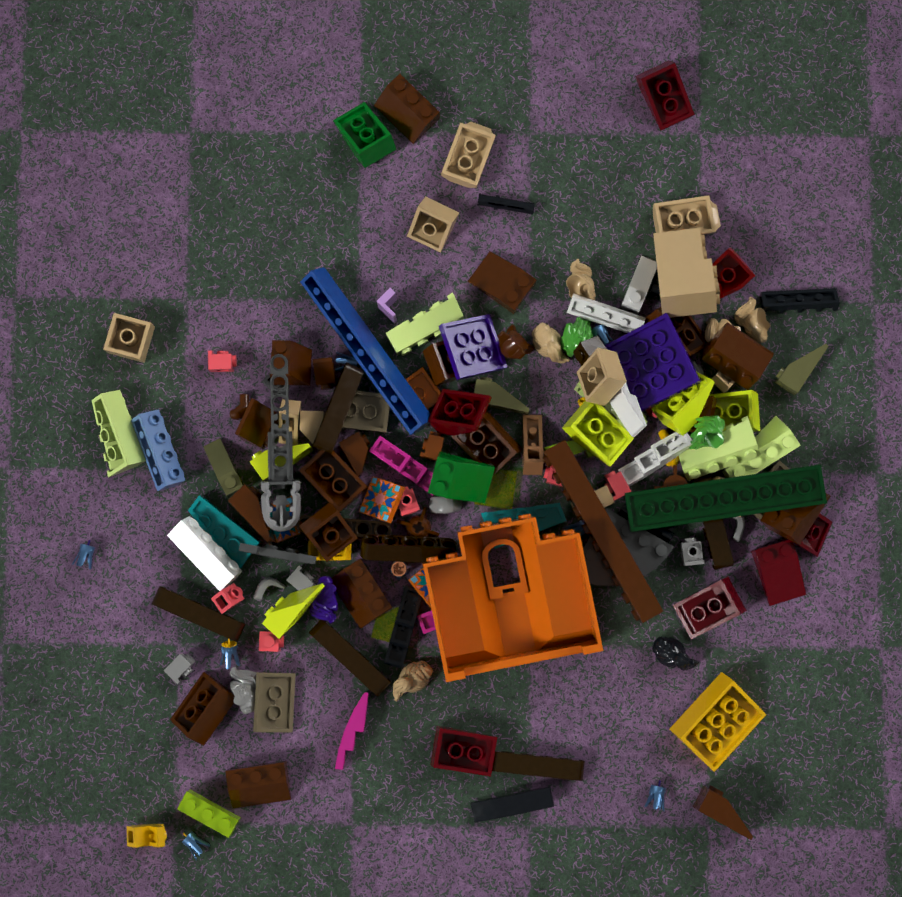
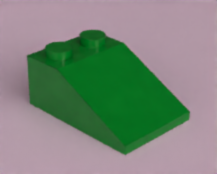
[333,102,396,168]
[428,451,495,503]

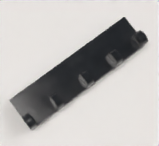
[760,288,840,314]

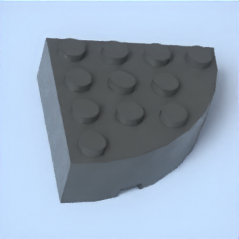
[583,508,674,586]

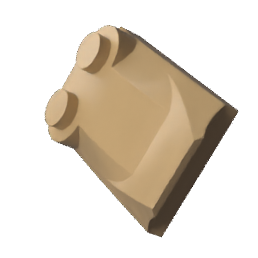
[441,122,496,188]
[653,195,721,235]

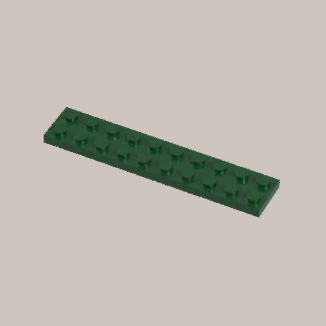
[625,464,827,532]

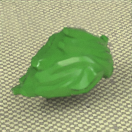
[561,317,593,357]
[689,415,725,450]

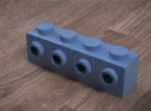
[131,409,185,491]

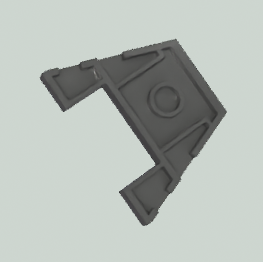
[239,543,317,564]

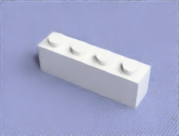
[167,516,242,591]

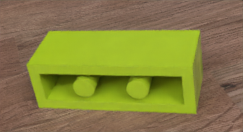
[177,789,241,838]

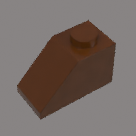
[312,357,336,390]
[339,432,370,477]

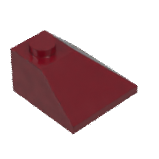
[795,514,832,557]

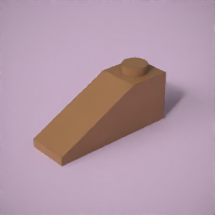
[522,415,544,475]

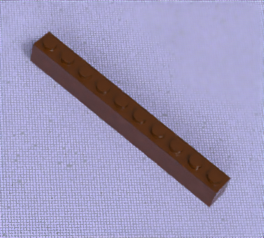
[542,440,663,623]

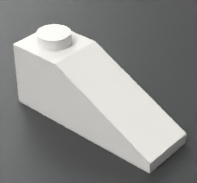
[620,256,657,315]

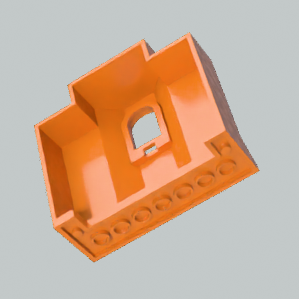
[423,513,603,682]

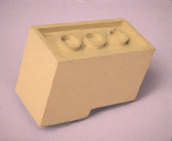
[653,228,720,318]

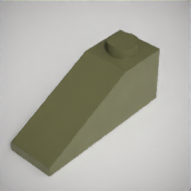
[775,344,828,395]
[474,377,529,415]
[203,438,244,497]

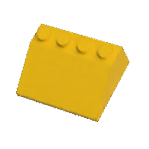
[669,672,766,772]

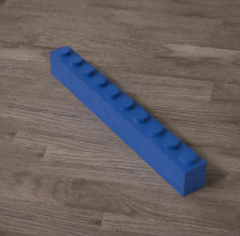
[300,267,431,435]

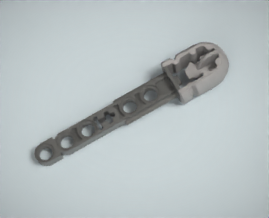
[261,354,301,532]

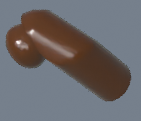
[230,394,249,420]

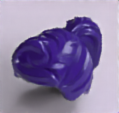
[309,576,338,623]

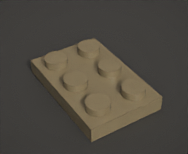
[334,388,390,433]
[253,672,296,732]

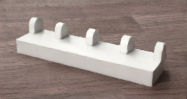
[567,293,646,333]

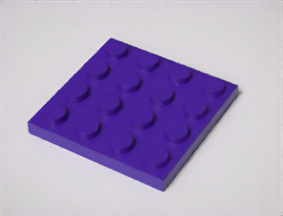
[604,313,701,412]

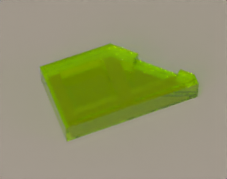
[371,607,399,642]

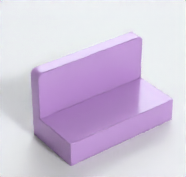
[377,288,397,324]

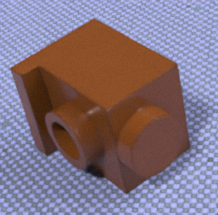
[420,431,444,461]

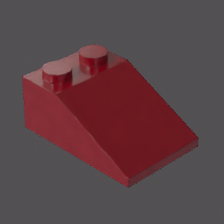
[635,60,695,131]
[428,389,492,436]
[751,539,806,606]
[673,576,747,639]
[430,726,497,777]

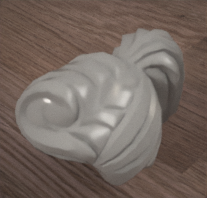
[230,667,256,715]

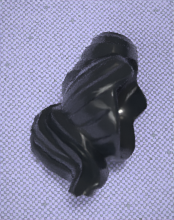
[652,636,699,671]

